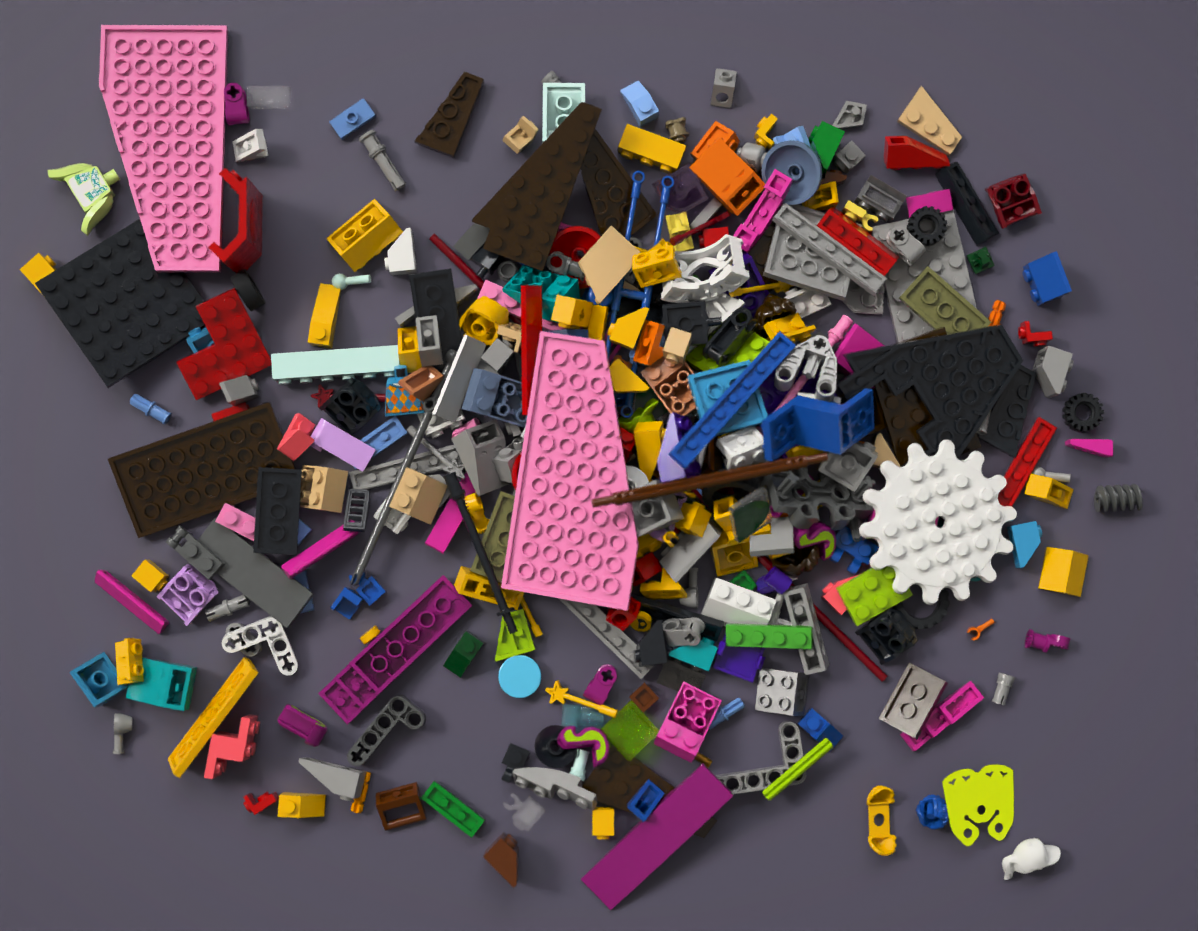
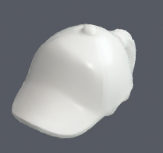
[1002,838,1061,880]

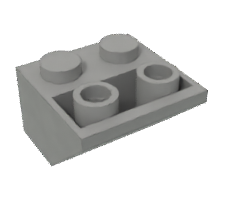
[1032,346,1074,399]

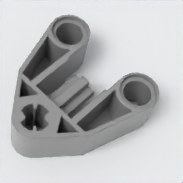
[774,335,837,402]

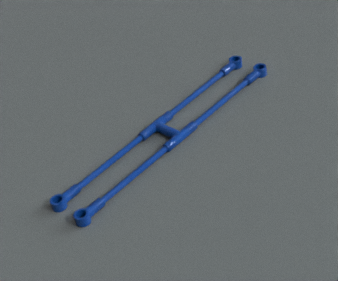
[606,171,674,418]

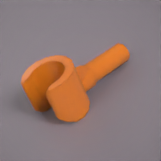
[967,619,995,640]

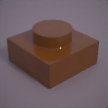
[629,682,659,713]

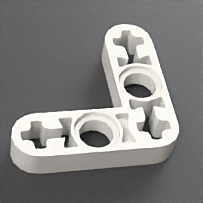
[222,616,298,676]

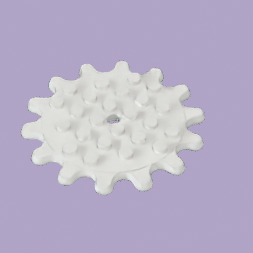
[859,440,1017,605]

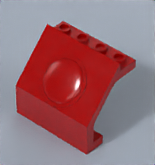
[208,168,262,274]

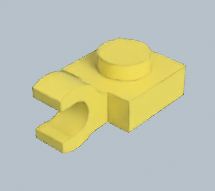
[841,200,879,232]

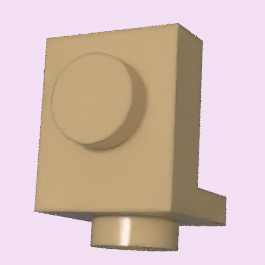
[502,116,538,154]

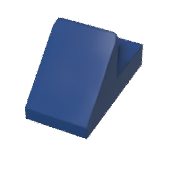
[797,708,843,752]

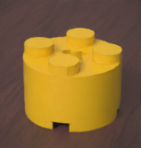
[459,296,509,346]

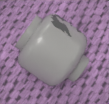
[737,142,767,173]

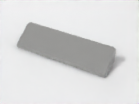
[433,335,486,422]

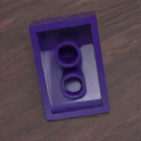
[708,251,769,323]

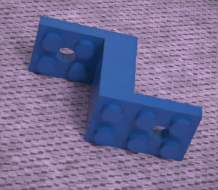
[762,388,875,462]

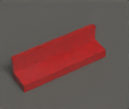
[817,206,899,276]

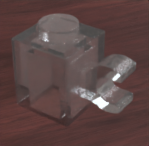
[503,793,545,831]

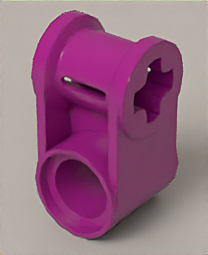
[224,83,250,125]
[583,664,617,705]

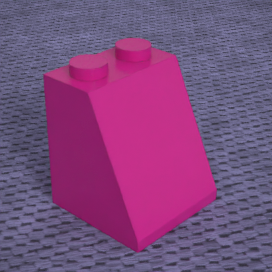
[834,323,884,376]

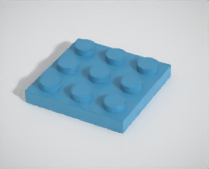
[687,360,768,436]

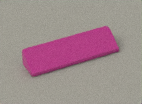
[281,520,360,579]
[95,570,169,634]

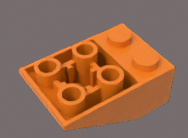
[689,137,765,216]

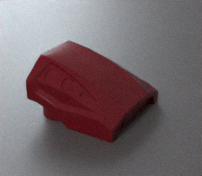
[985,174,1042,229]

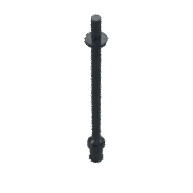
[443,472,518,634]

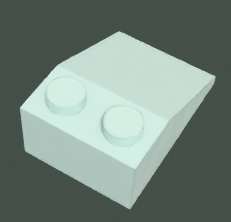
[542,83,585,144]

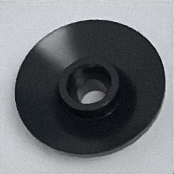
[534,725,577,768]

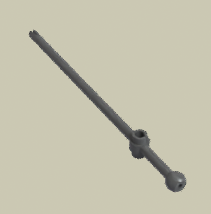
[351,349,457,586]

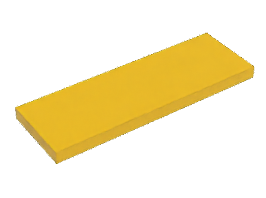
[168,656,259,778]

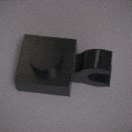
[501,743,530,783]

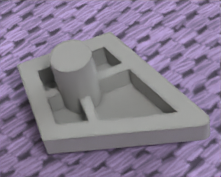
[832,101,867,129]

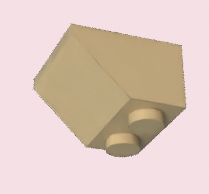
[389,467,448,525]

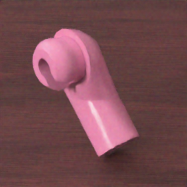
[452,418,481,438]

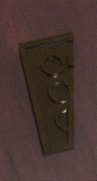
[414,71,484,158]

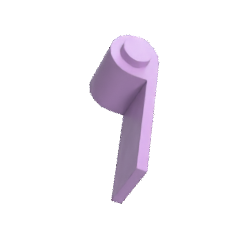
[310,418,376,471]

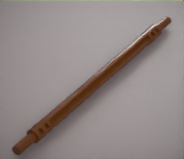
[591,453,828,508]

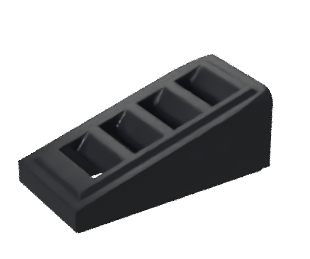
[343,489,371,532]

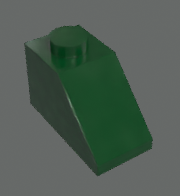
[443,631,485,678]

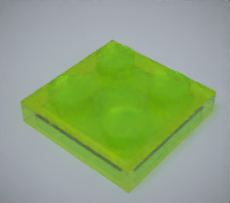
[601,700,659,762]

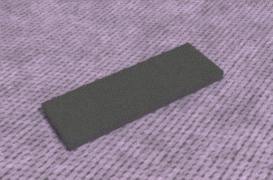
[198,518,314,628]

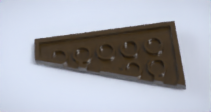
[580,129,657,237]
[582,742,717,838]

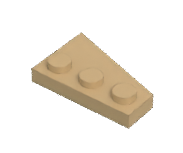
[897,86,962,156]

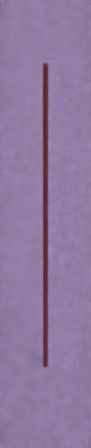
[429,233,888,682]

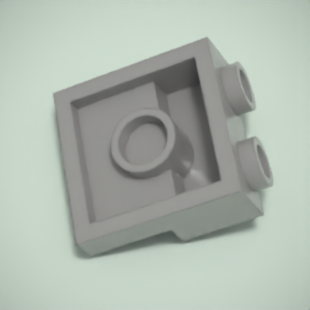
[818,441,878,492]

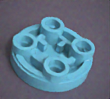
[498,655,541,698]

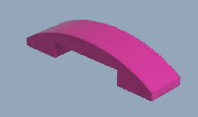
[733,169,793,253]

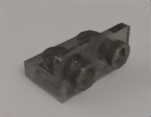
[656,657,706,691]

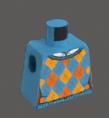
[385,365,425,416]

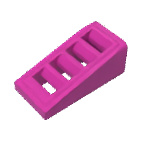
[1065,439,1113,458]

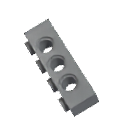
[784,583,829,675]

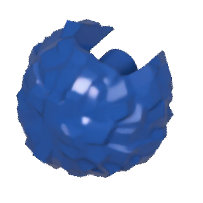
[916,795,949,830]

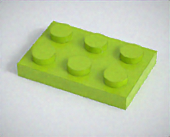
[836,567,913,626]

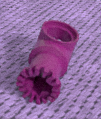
[1025,629,1071,653]

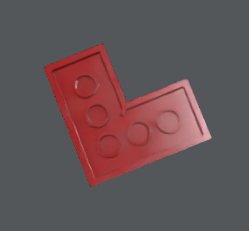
[177,288,272,400]

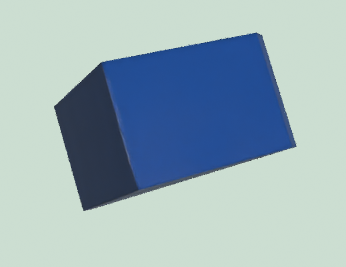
[627,779,665,822]

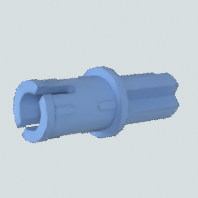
[130,394,172,425]
[709,698,745,730]

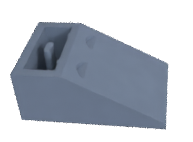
[462,368,527,428]

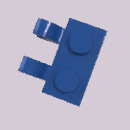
[829,527,879,575]

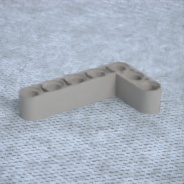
[715,721,806,794]

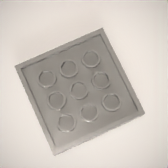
[763,203,863,301]

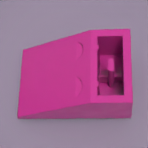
[653,681,722,763]

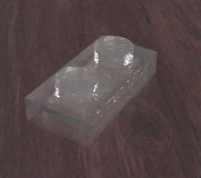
[247,86,290,109]

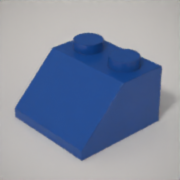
[1022,251,1072,306]

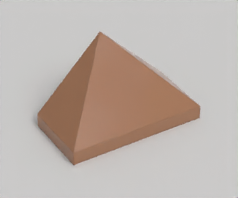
[398,366,444,402]

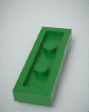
[421,780,485,838]

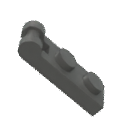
[166,525,224,580]

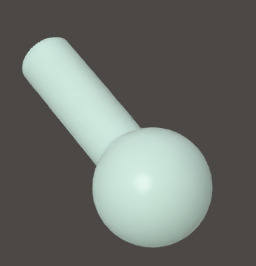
[332,273,371,290]

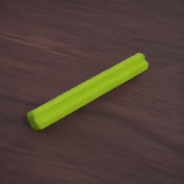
[762,738,833,801]

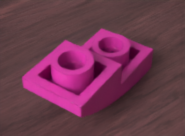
[906,189,953,218]

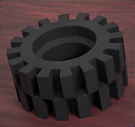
[907,206,948,247]
[1062,393,1104,432]

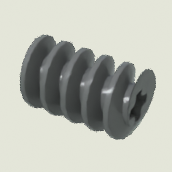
[1094,484,1143,512]

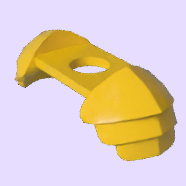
[867,785,896,856]

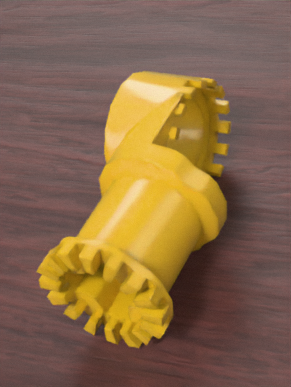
[464,492,490,534]

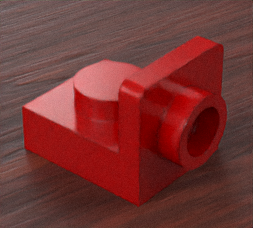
[243,791,279,815]

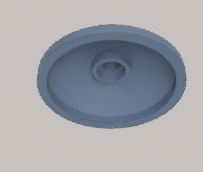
[761,140,822,205]

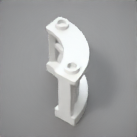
[661,234,750,303]

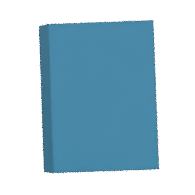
[69,652,128,708]

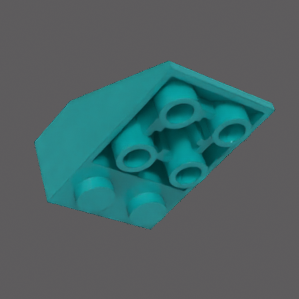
[502,266,580,323]
[126,657,197,711]

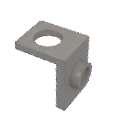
[711,68,737,108]

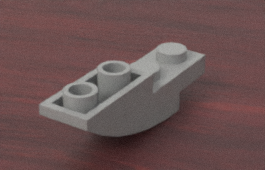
[512,767,597,810]

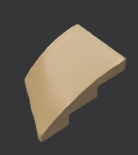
[578,226,641,304]

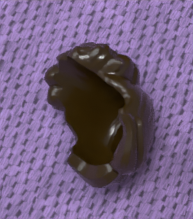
[754,294,797,339]
[770,544,820,576]

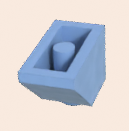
[620,81,659,127]

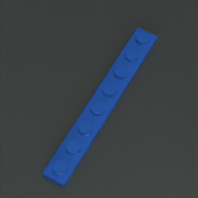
[668,331,796,469]

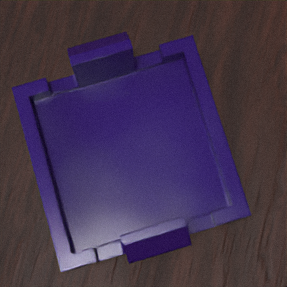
[712,631,766,683]

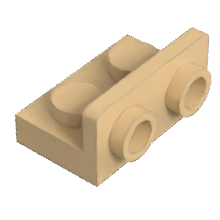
[497,322,521,353]

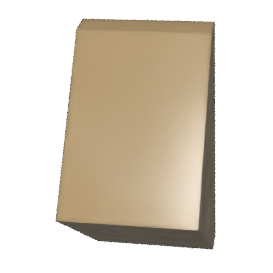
[872,433,900,469]

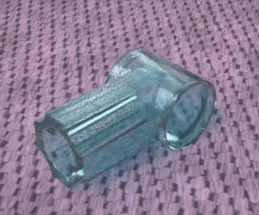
[561,704,604,727]

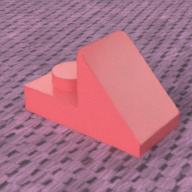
[277,413,315,461]

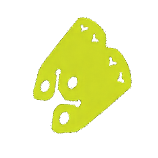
[942,764,1014,846]

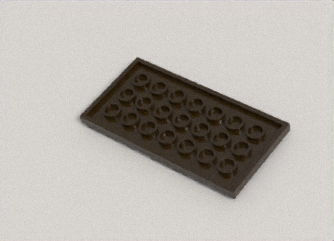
[108,401,296,538]

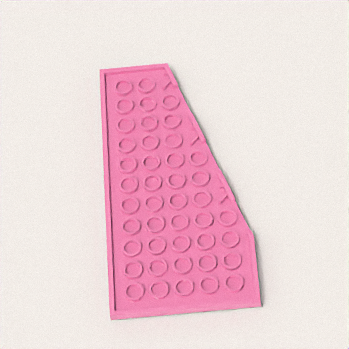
[99,25,228,272]
[501,331,639,610]

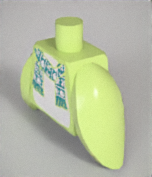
[47,163,120,236]

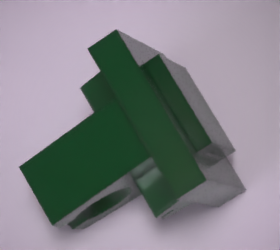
[966,247,995,274]

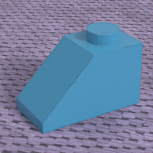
[1007,521,1042,568]

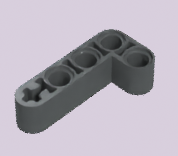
[347,695,426,766]

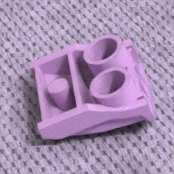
[157,564,218,626]

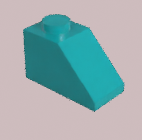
[668,637,718,671]

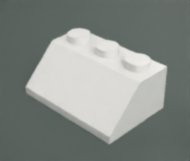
[701,577,777,627]

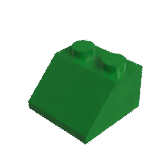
[808,121,845,178]

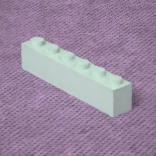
[271,345,400,385]

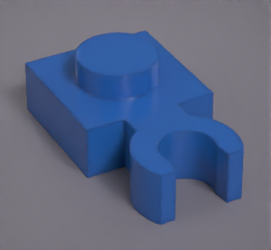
[349,571,386,606]

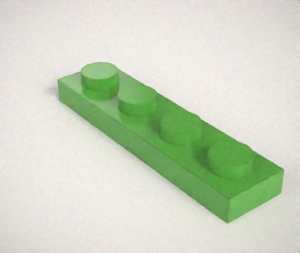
[726,623,813,649]

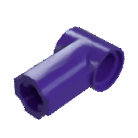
[756,566,792,595]

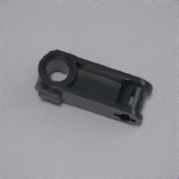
[702,308,758,367]

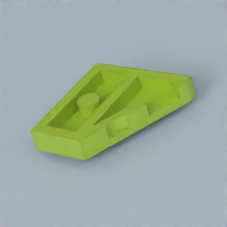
[495,609,535,661]

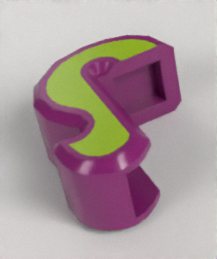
[793,521,837,561]
[277,704,328,747]
[557,726,609,768]

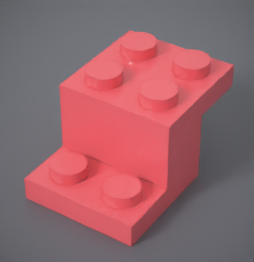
[204,714,260,779]

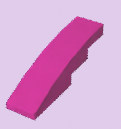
[425,472,476,554]
[900,681,984,751]

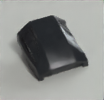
[319,377,381,436]
[855,608,917,665]

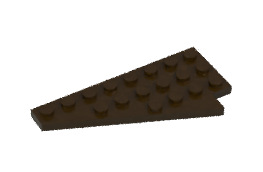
[472,102,602,271]

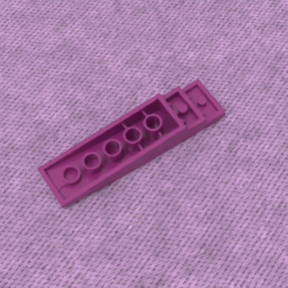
[318,575,472,725]
[581,763,733,910]

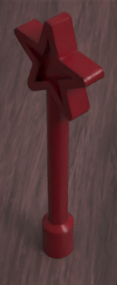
[670,211,731,246]
[311,384,386,408]

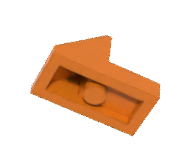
[633,320,665,366]

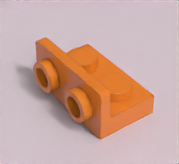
[690,121,740,160]

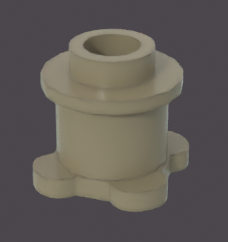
[665,117,689,143]

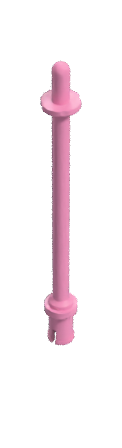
[755,315,854,436]

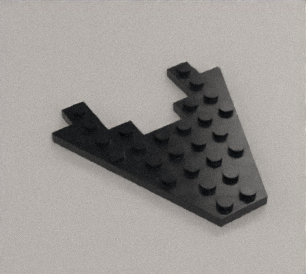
[836,324,1024,467]

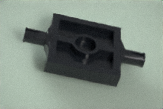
[659,301,722,346]

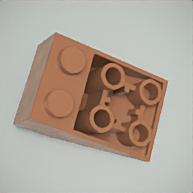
[640,356,696,416]

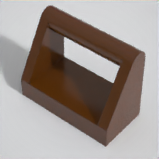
[376,782,427,831]

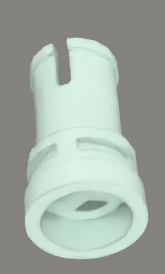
[569,749,590,782]

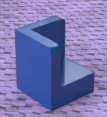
[330,587,364,619]

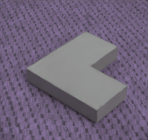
[750,517,794,557]

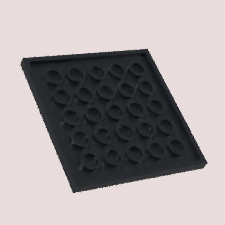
[35,219,206,388]

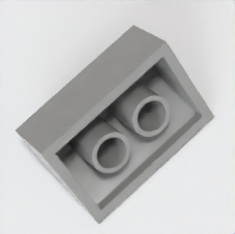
[660,518,723,583]

